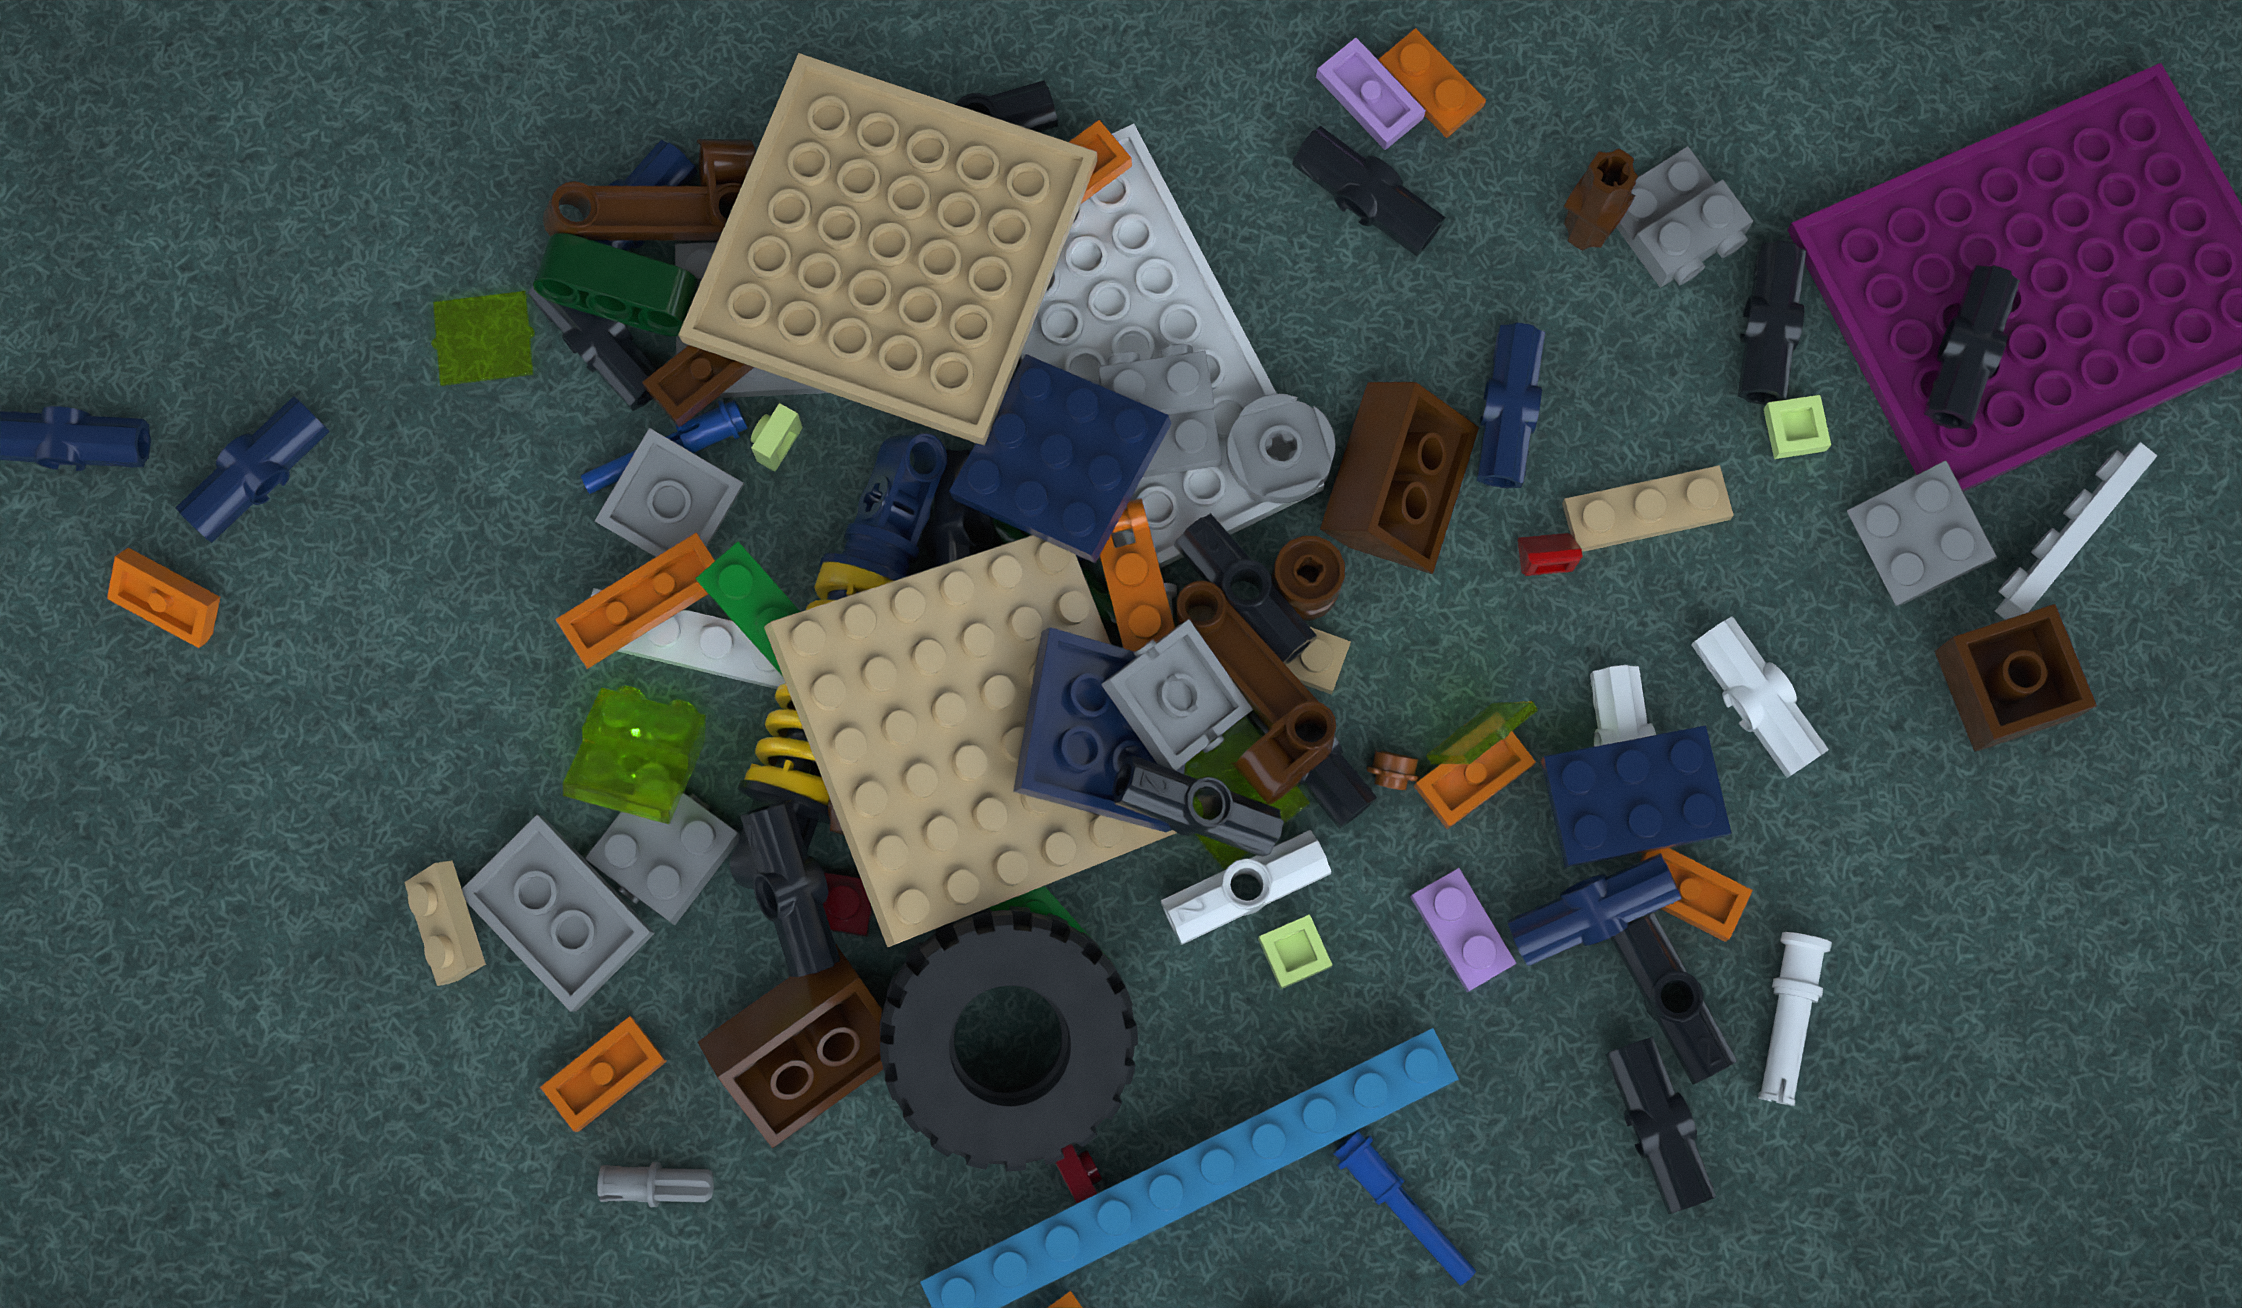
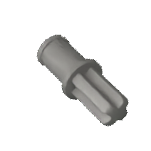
[597,1162,714,1207]

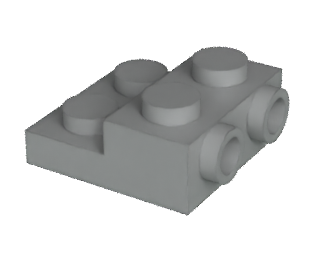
[1616,146,1753,288]
[1099,344,1222,477]

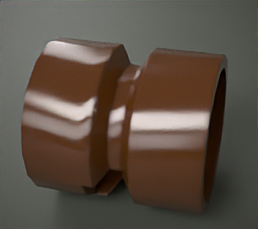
[1271,536,1345,621]

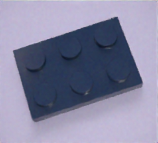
[1541,725,1732,868]

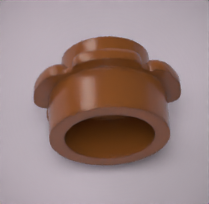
[1366,750,1420,790]

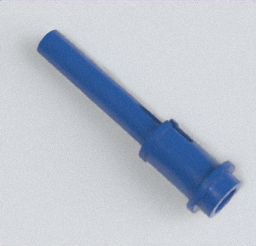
[581,399,748,494]
[1333,1131,1476,1286]

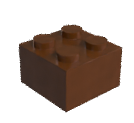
[1934,604,2097,752]

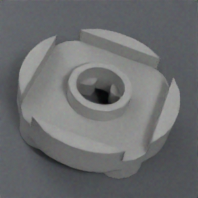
[1226,394,1335,504]

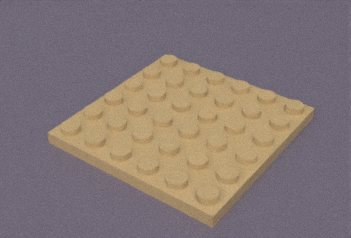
[678,53,1098,446]
[764,535,1177,948]

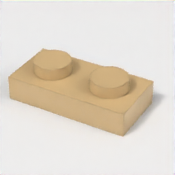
[404,860,486,986]

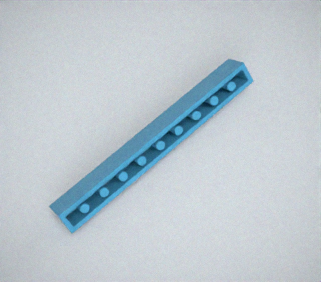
[920,1028,1459,1308]

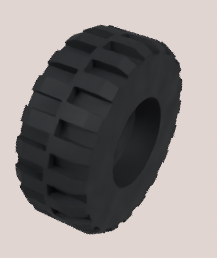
[880,906,1138,1171]

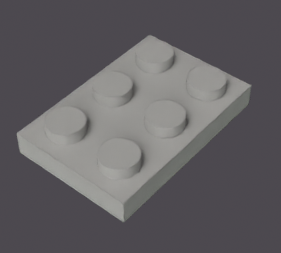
[462,814,655,1012]

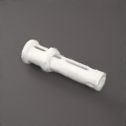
[1758,932,1832,1106]

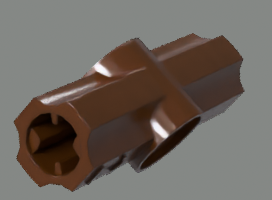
[1564,148,1638,251]

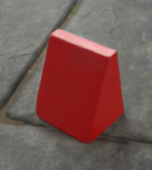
[1517,533,1583,576]

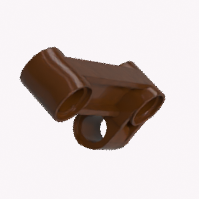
[543,139,755,242]
[1177,581,1336,805]

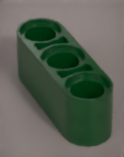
[533,233,699,336]

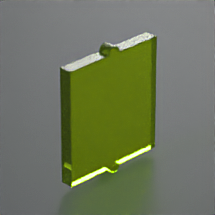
[431,291,535,386]
[1426,701,1538,764]

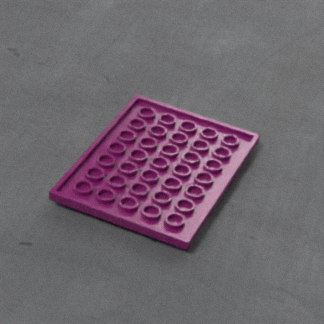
[1787,63,2242,492]

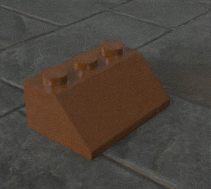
[1320,382,1479,574]
[697,944,883,1148]

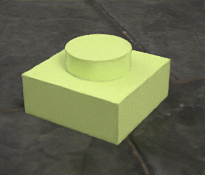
[1763,395,1831,459]
[751,403,803,471]
[1258,914,1332,989]

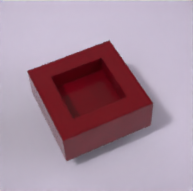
[823,873,873,937]
[1055,1144,1103,1204]

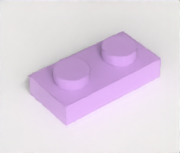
[1316,38,1426,150]
[1410,868,1516,992]

